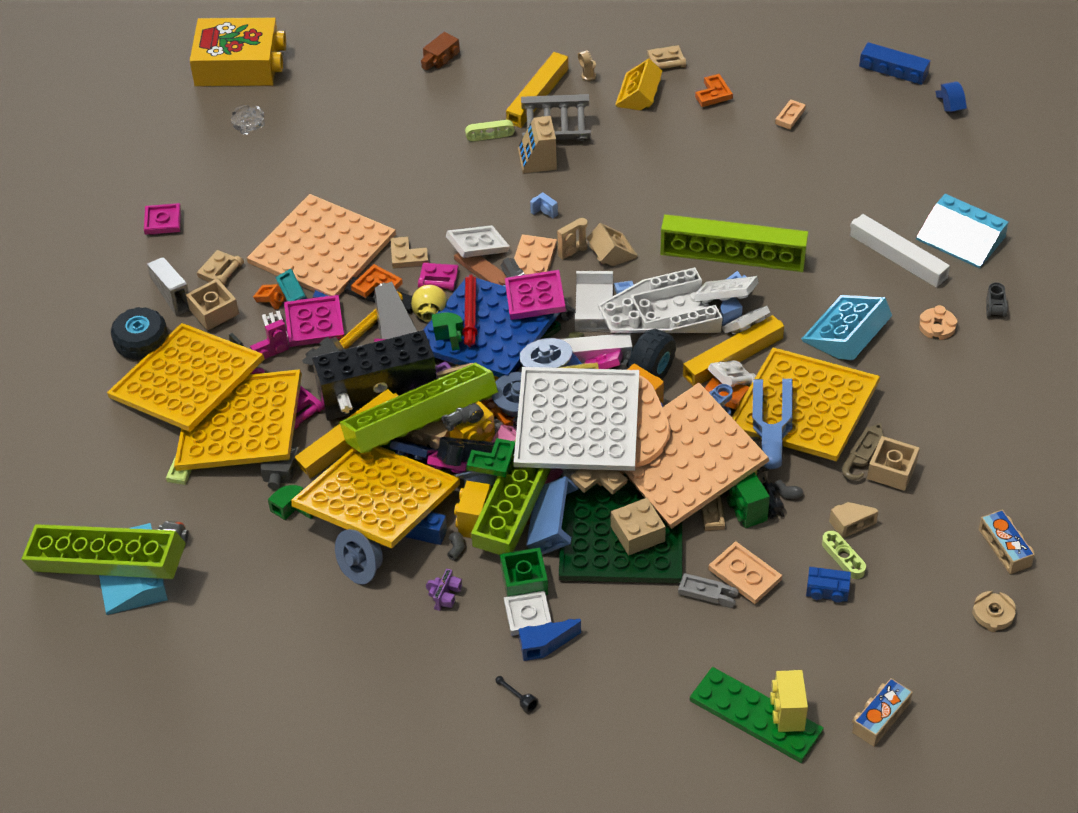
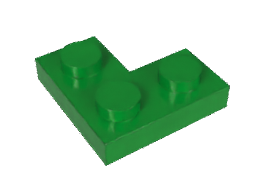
[467,438,515,477]

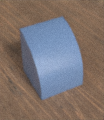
[720,297,742,326]

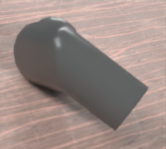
[774,480,803,499]
[447,532,465,561]

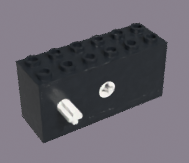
[312,330,437,421]

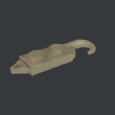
[842,423,884,480]

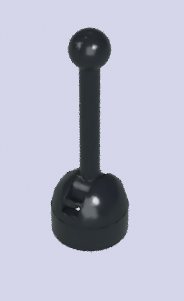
[495,676,538,713]

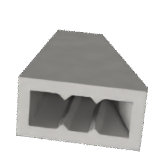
[147,257,190,316]
[374,282,417,339]

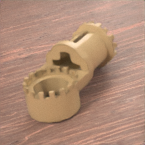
[578,50,596,82]

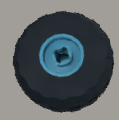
[111,307,168,360]
[628,328,676,380]

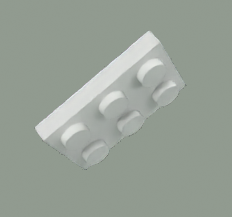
[446,225,510,258]
[694,276,759,303]

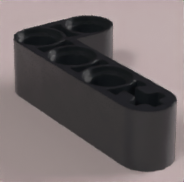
[437,437,495,466]

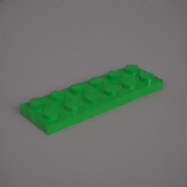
[690,666,824,764]

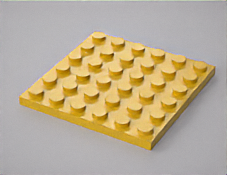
[107,323,265,432]
[732,347,880,462]
[174,369,302,471]
[291,446,460,549]

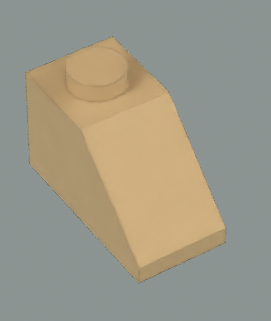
[829,502,878,538]

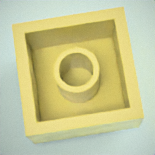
[770,670,808,732]

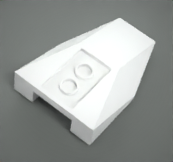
[598,267,723,333]

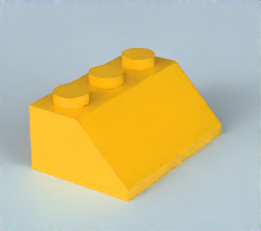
[615,58,663,111]

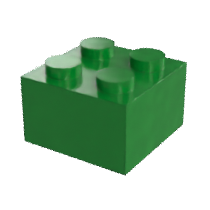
[727,472,770,528]
[500,548,548,597]

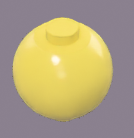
[411,285,448,323]

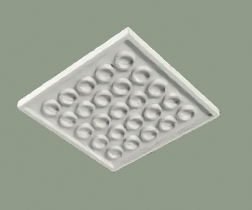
[514,367,639,471]

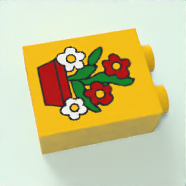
[190,18,286,86]

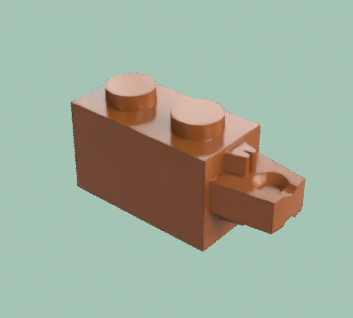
[421,32,460,70]

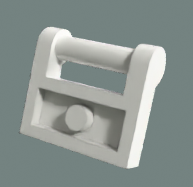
[707,360,756,387]

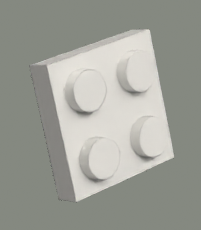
[722,306,770,334]
[504,591,552,636]

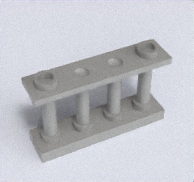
[521,94,591,141]

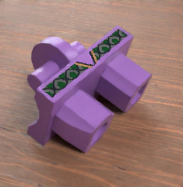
[426,569,462,611]

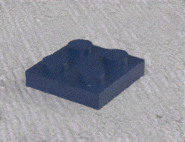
[389,440,438,461]

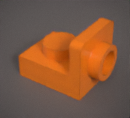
[253,284,286,309]

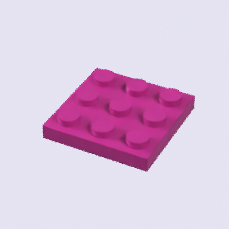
[505,270,566,320]
[284,295,344,347]

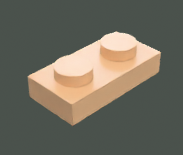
[775,99,806,130]

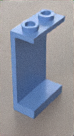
[526,476,578,555]

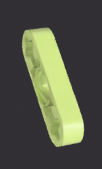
[465,120,515,141]
[822,531,866,579]

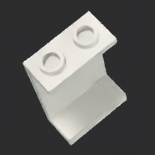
[575,271,613,332]

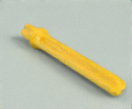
[339,291,403,349]

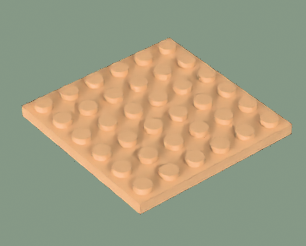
[247,194,396,296]
[621,383,769,529]

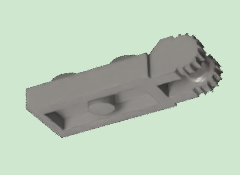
[678,573,739,608]

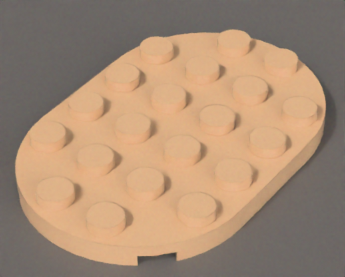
[635,375,671,468]

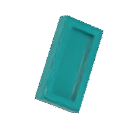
[275,268,307,301]

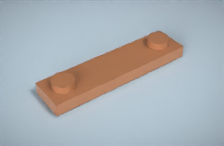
[454,252,507,286]

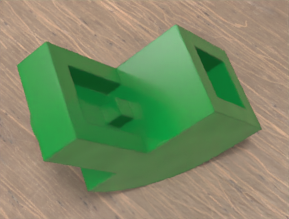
[432,312,464,351]
[268,485,314,520]

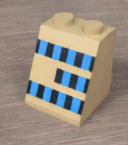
[518,116,557,174]

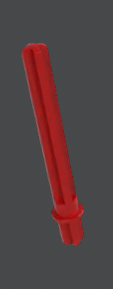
[462,274,477,347]

